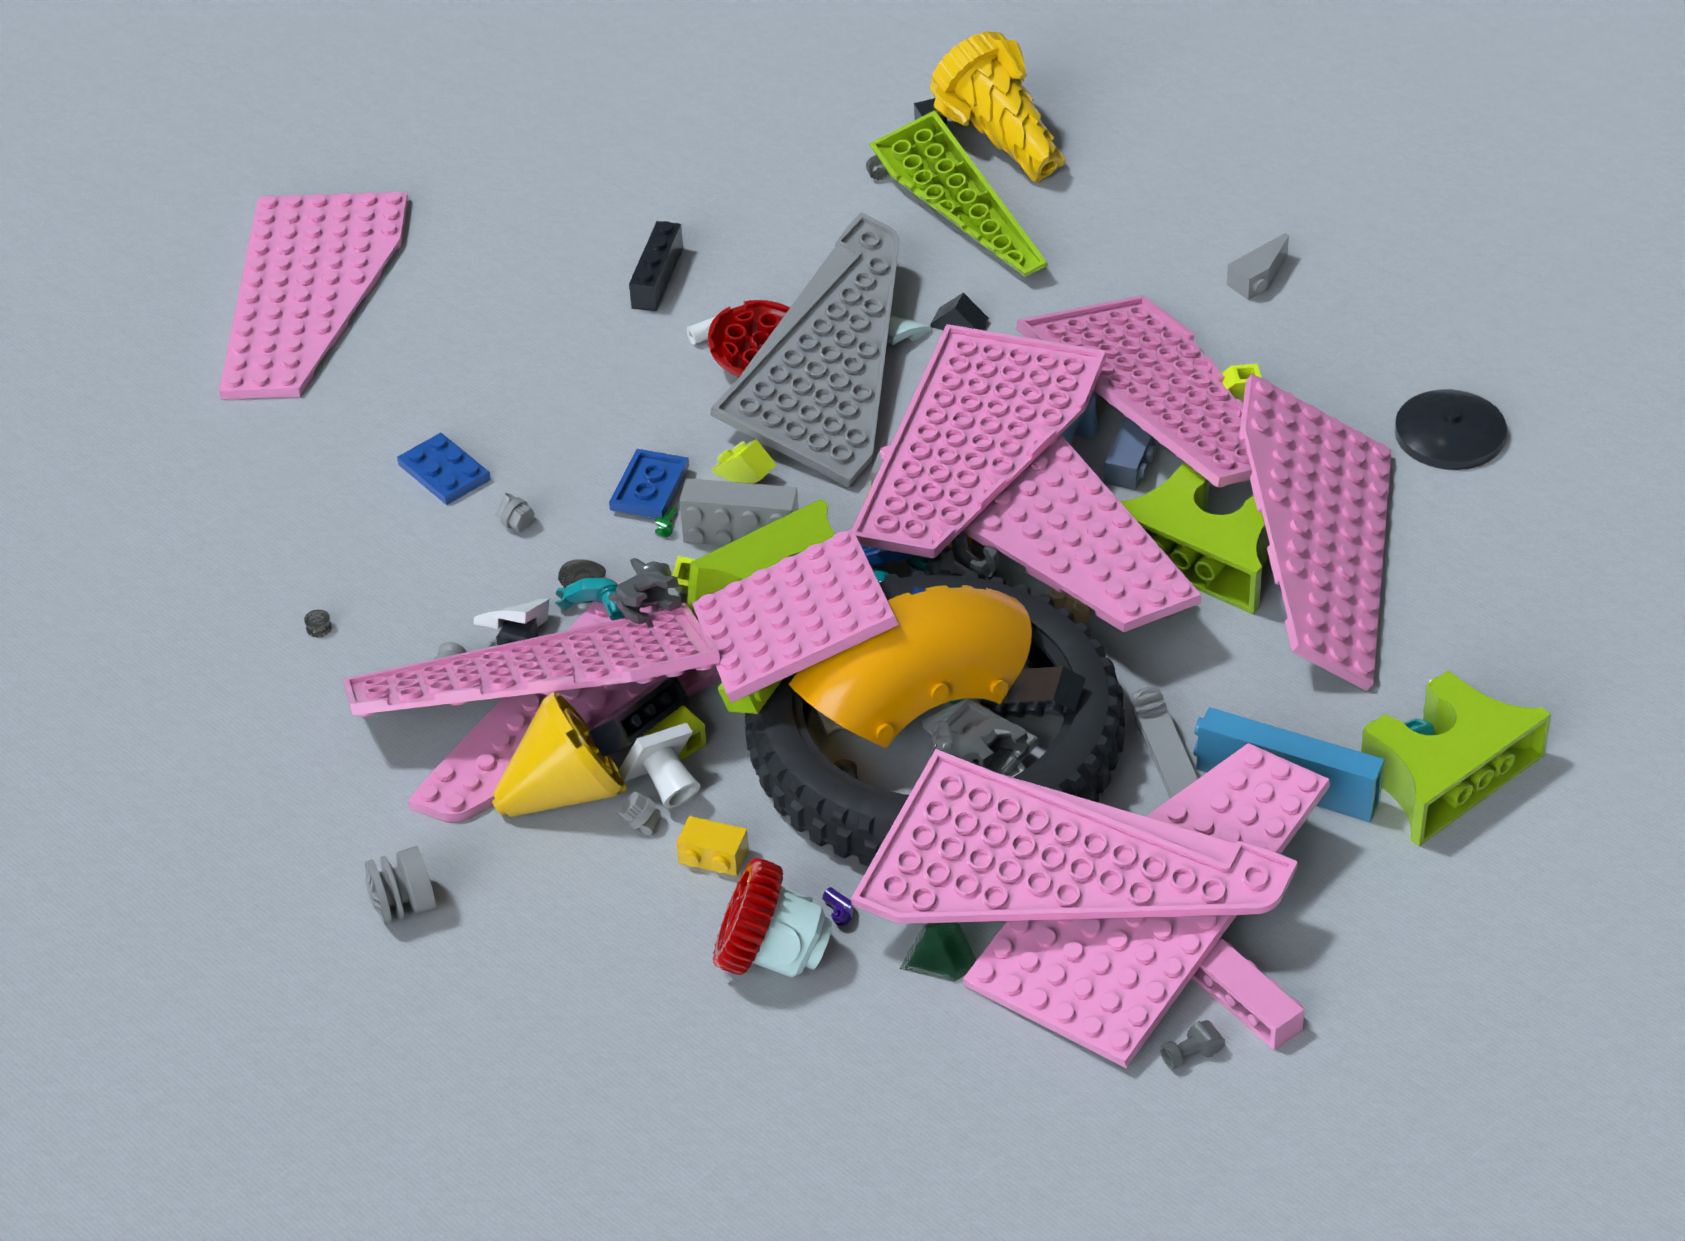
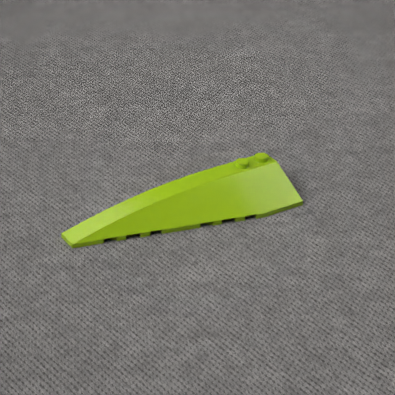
[869,110,1048,277]

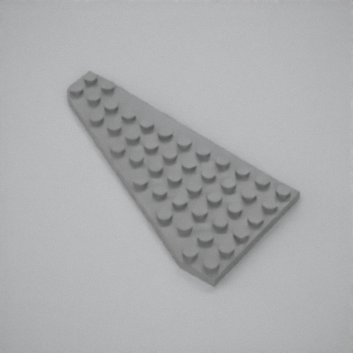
[710,212,900,487]

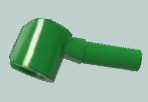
[655,507,677,538]

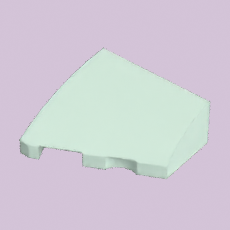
[887,315,931,345]

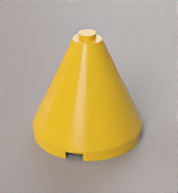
[492,691,627,817]

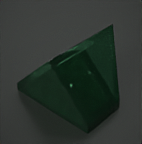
[899,922,977,982]

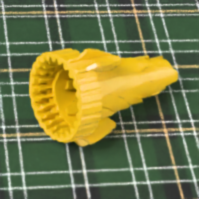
[930,31,1065,182]

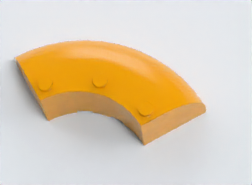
[789,585,1032,749]

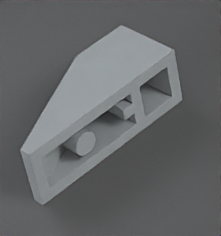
[1227,233,1289,300]

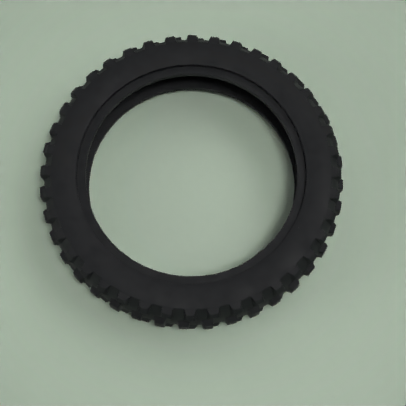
[745,570,1125,867]

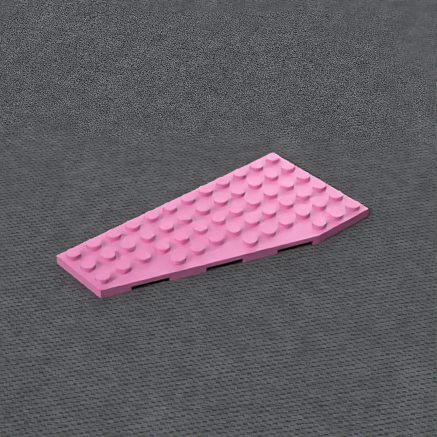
[219,191,408,399]
[963,743,1330,1068]

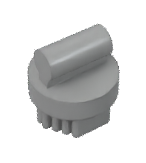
[495,493,535,532]
[619,792,661,835]

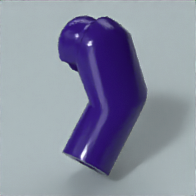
[822,887,853,926]

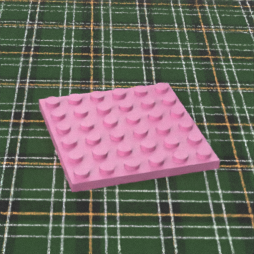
[692,529,899,703]

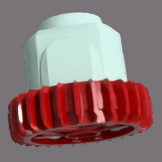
[713,857,833,978]

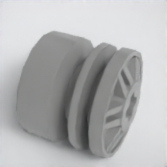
[365,846,436,924]

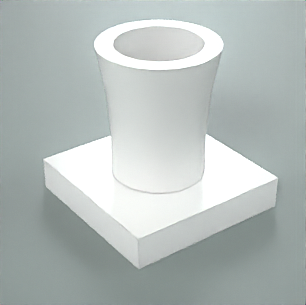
[618,723,701,809]

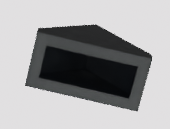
[930,292,989,330]

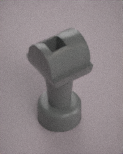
[1160,1020,1225,1070]

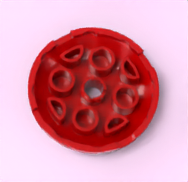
[708,300,790,378]

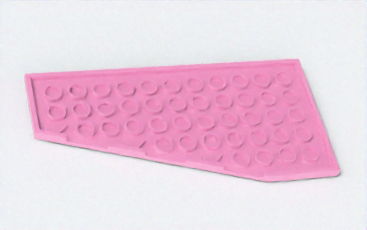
[1016,295,1252,487]
[852,324,1106,558]
[1239,373,1392,691]
[880,434,1201,632]
[343,605,721,717]

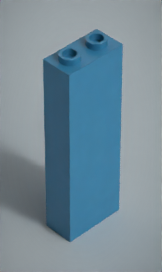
[1193,707,1385,822]

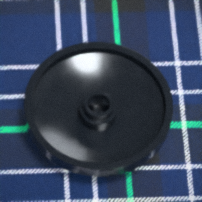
[1394,389,1507,470]

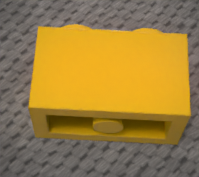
[676,816,749,876]

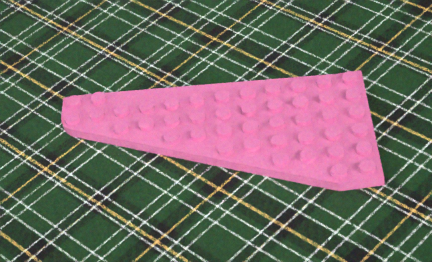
[408,580,721,822]
[851,749,1298,924]

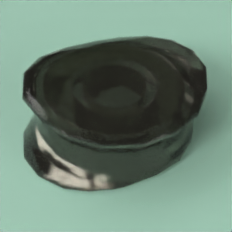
[558,559,606,603]

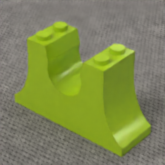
[1120,462,1270,615]
[687,499,835,613]
[1361,670,1551,846]

